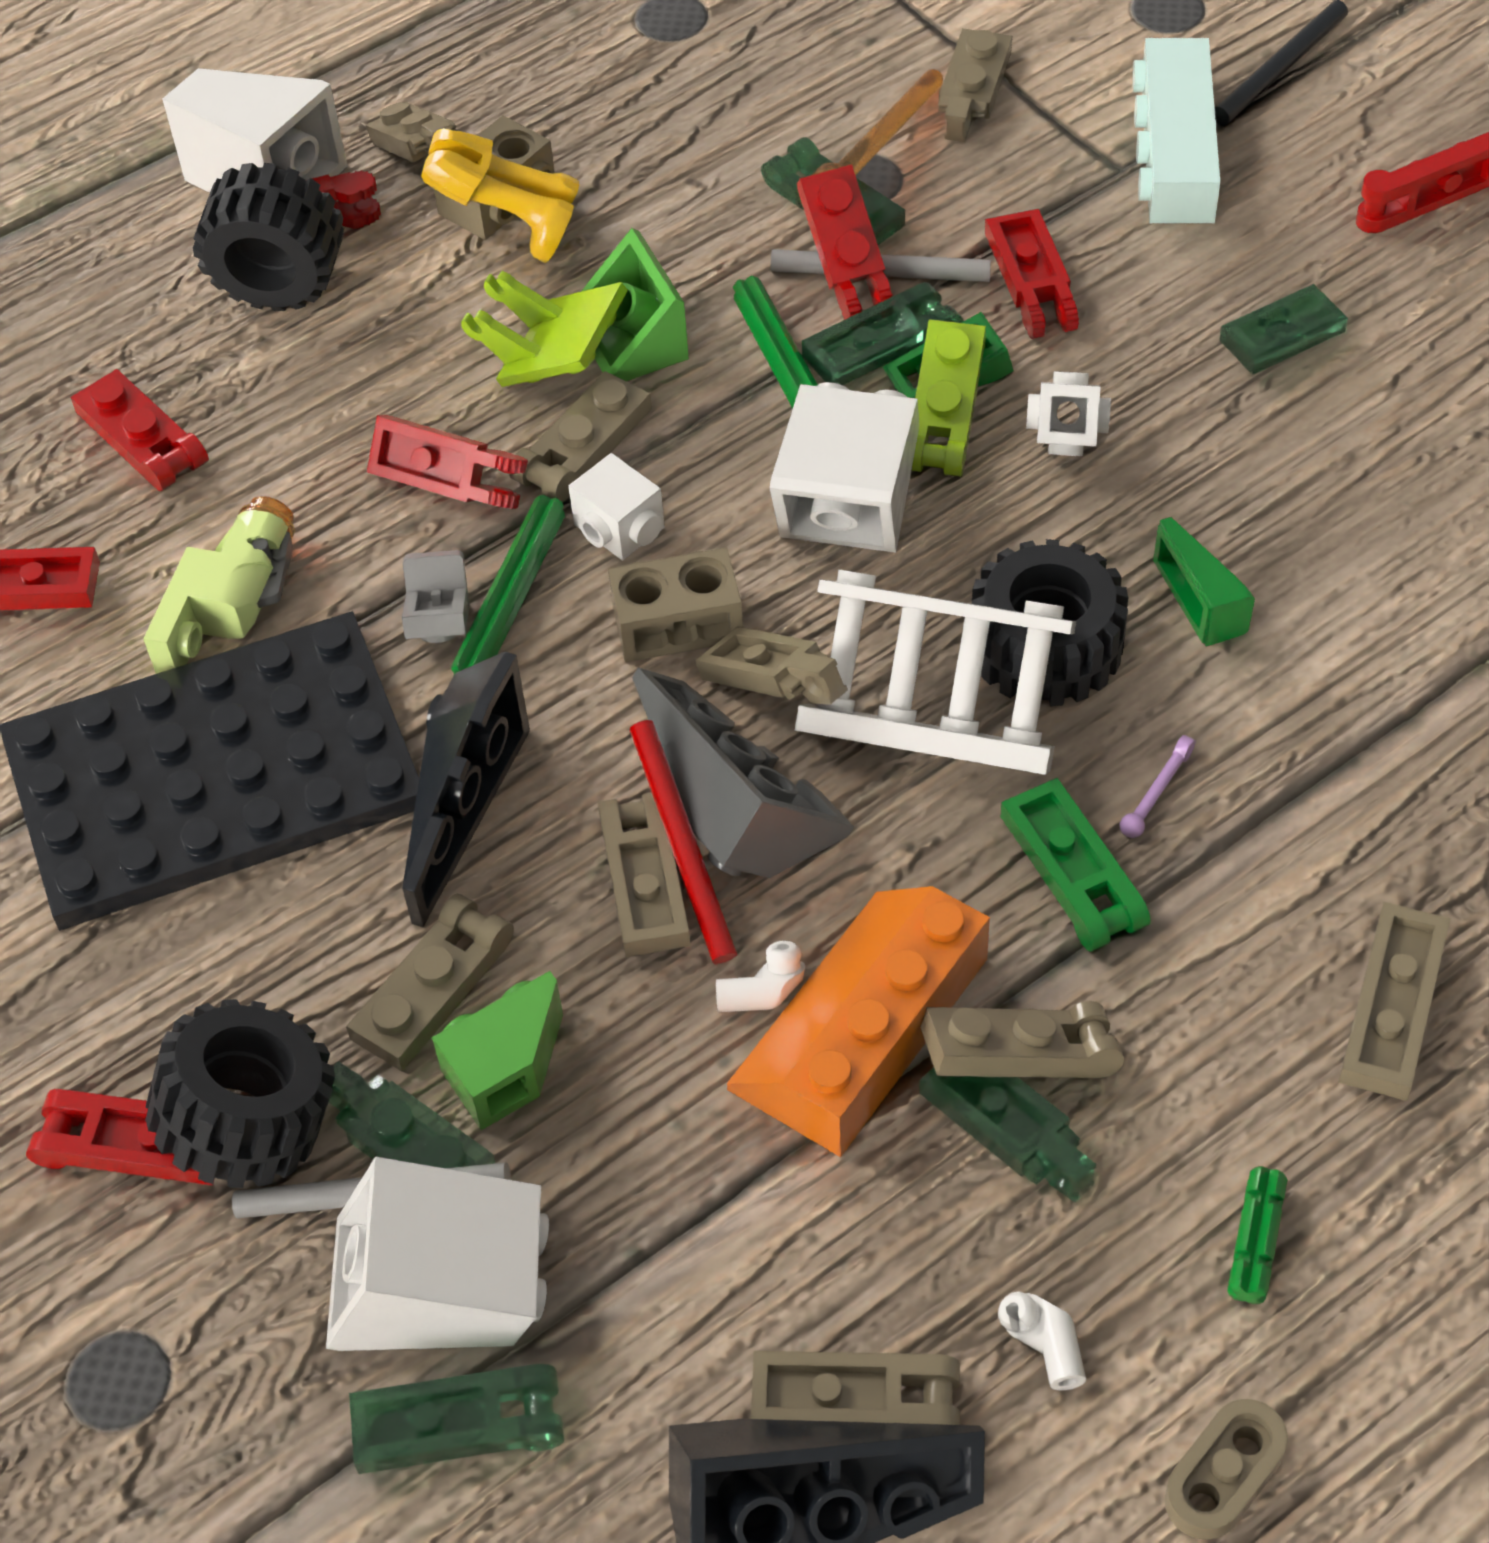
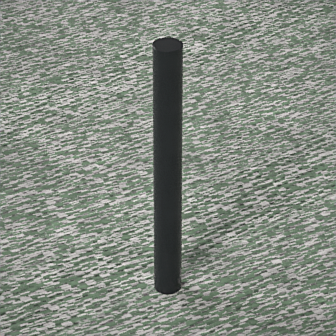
[1215,0,1348,126]

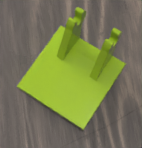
[461,271,628,387]

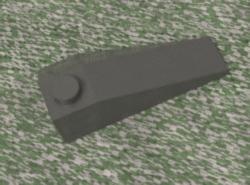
[632,667,854,878]

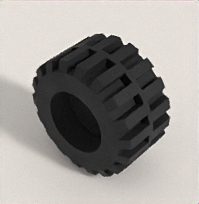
[193,163,345,311]
[971,539,1129,706]
[146,999,335,1188]

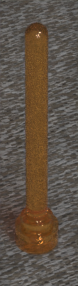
[810,69,943,176]

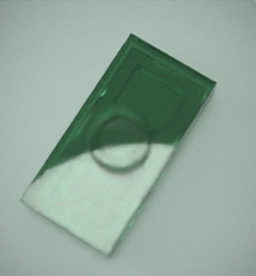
[1219,284,1348,375]

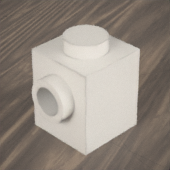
[568,453,665,561]

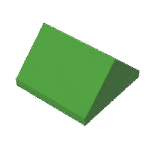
[582,228,689,381]

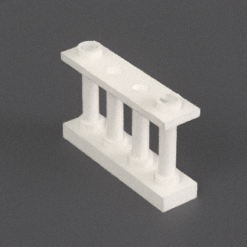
[795,570,1077,775]

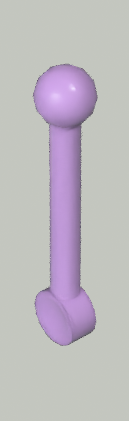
[1120,735,1196,838]

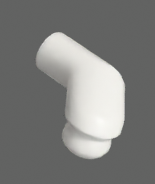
[716,941,806,1012]
[998,1291,1086,1390]

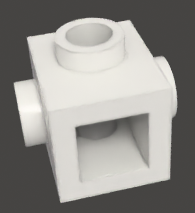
[1026,371,1111,456]

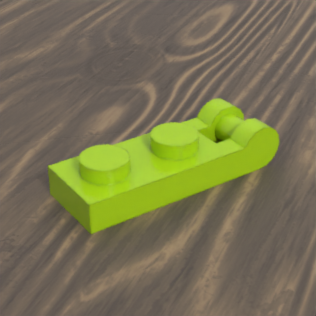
[911,319,986,477]

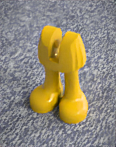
[421,128,580,263]

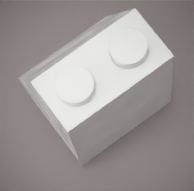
[162,68,348,193]
[770,382,919,553]
[326,1157,549,1351]

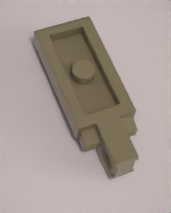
[938,28,1013,142]
[366,102,458,162]
[695,626,848,704]

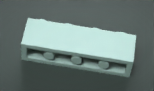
[1133,38,1220,223]

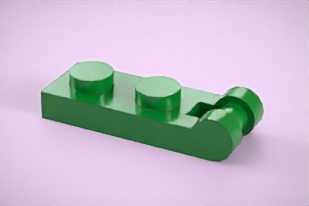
[1000,777,1151,952]

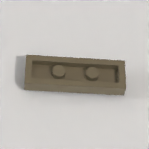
[1338,902,1450,1101]

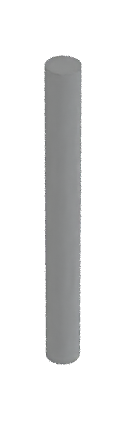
[771,249,991,282]
[232,1162,511,1219]

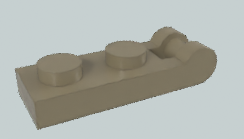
[509,371,652,502]
[598,793,691,957]
[346,893,514,1071]
[921,1001,1124,1078]
[751,1351,961,1425]

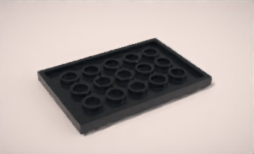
[0,611,419,931]

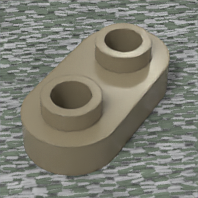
[1165,1399,1288,1540]

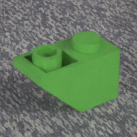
[432,971,563,1130]

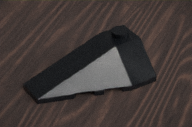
[402,651,530,927]
[669,1419,985,1543]

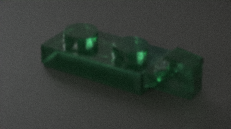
[329,1061,495,1169]
[919,1068,1096,1202]

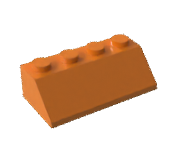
[727,886,990,1158]

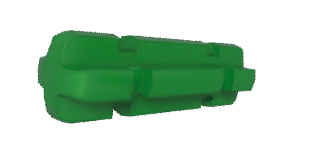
[1227,1166,1288,1304]

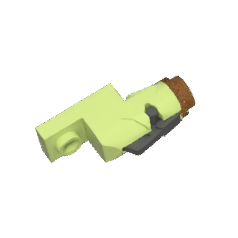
[143,496,295,674]

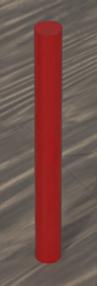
[629,720,737,964]

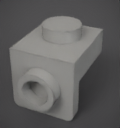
[402,550,470,643]

